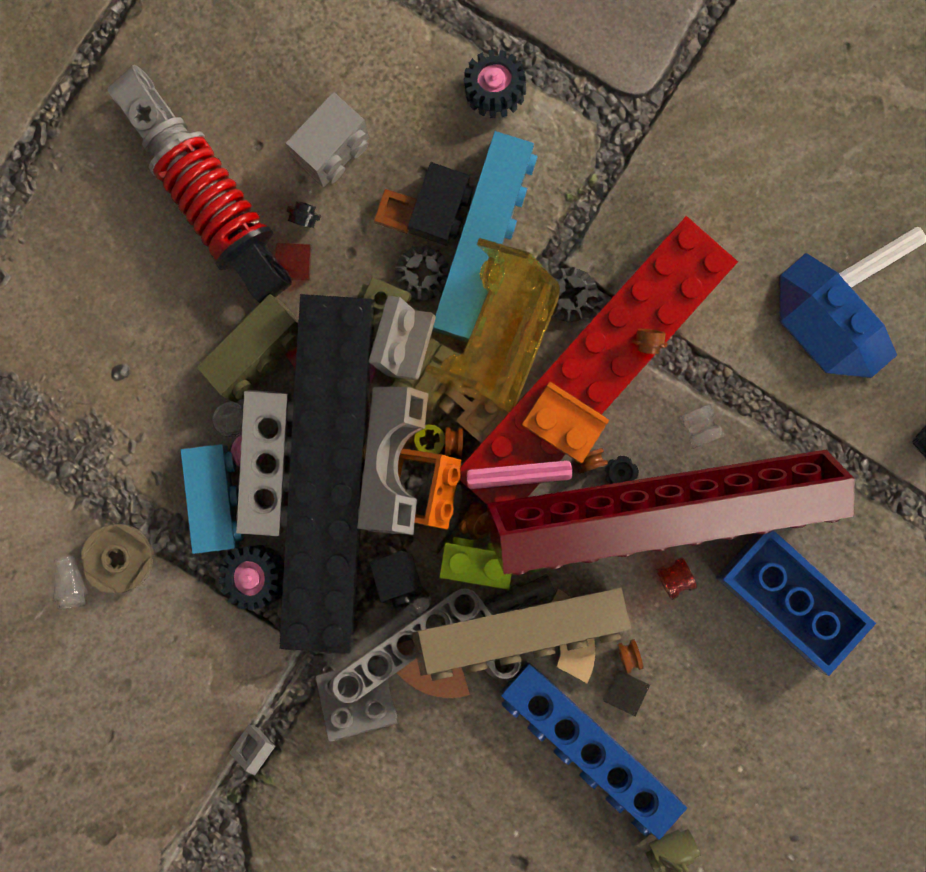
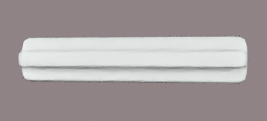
[839,227,926,287]

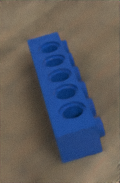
[500,661,687,840]

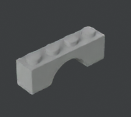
[357,387,428,535]

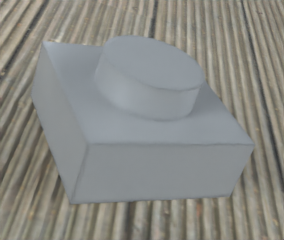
[229,724,275,775]

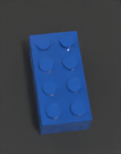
[716,530,876,676]

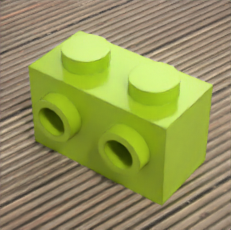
[439,537,512,590]

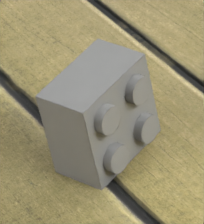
[286,92,369,188]

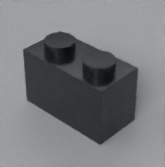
[408,162,474,246]

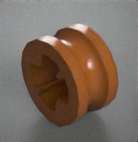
[445,427,463,459]
[574,448,608,474]
[617,639,644,674]

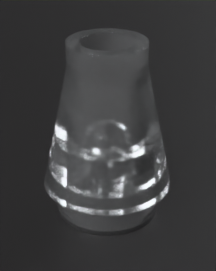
[53,556,88,610]

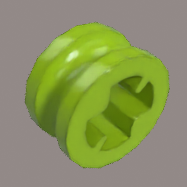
[414,424,445,454]

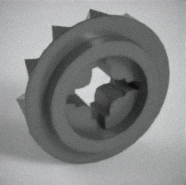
[395,245,449,300]
[543,267,598,322]

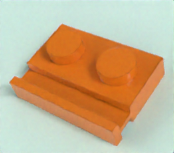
[521,382,609,464]

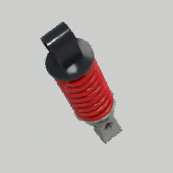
[108,65,292,303]

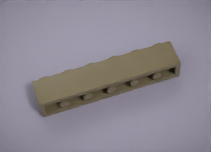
[412,588,631,681]

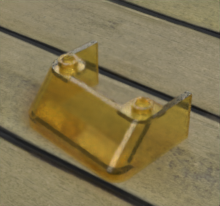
[425,238,560,412]

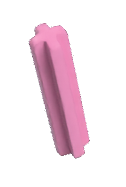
[467,461,572,489]

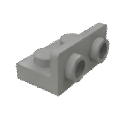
[369,296,436,380]

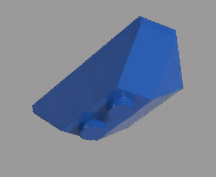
[779,253,897,378]

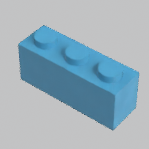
[181,444,244,554]

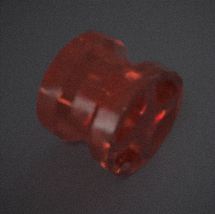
[656,557,697,600]

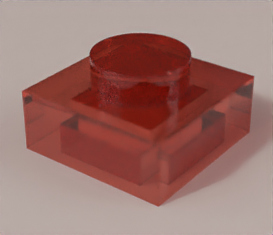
[275,243,312,280]

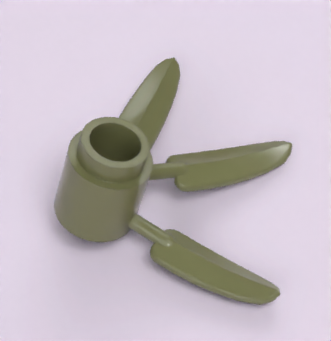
[645,829,701,872]

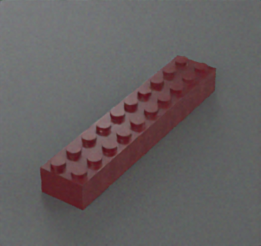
[487,449,855,575]

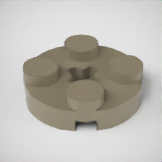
[81,524,154,593]

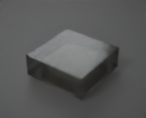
[603,669,650,717]

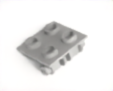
[316,658,398,742]

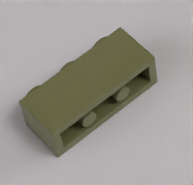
[197,294,298,403]

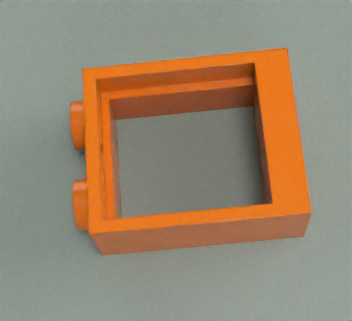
[398,448,461,529]

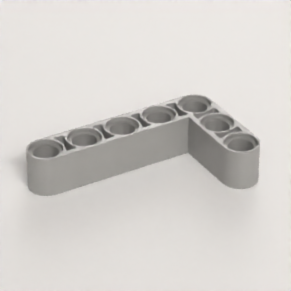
[330,589,521,703]

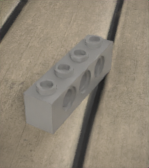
[236,390,294,536]

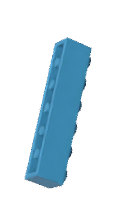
[432,131,538,344]

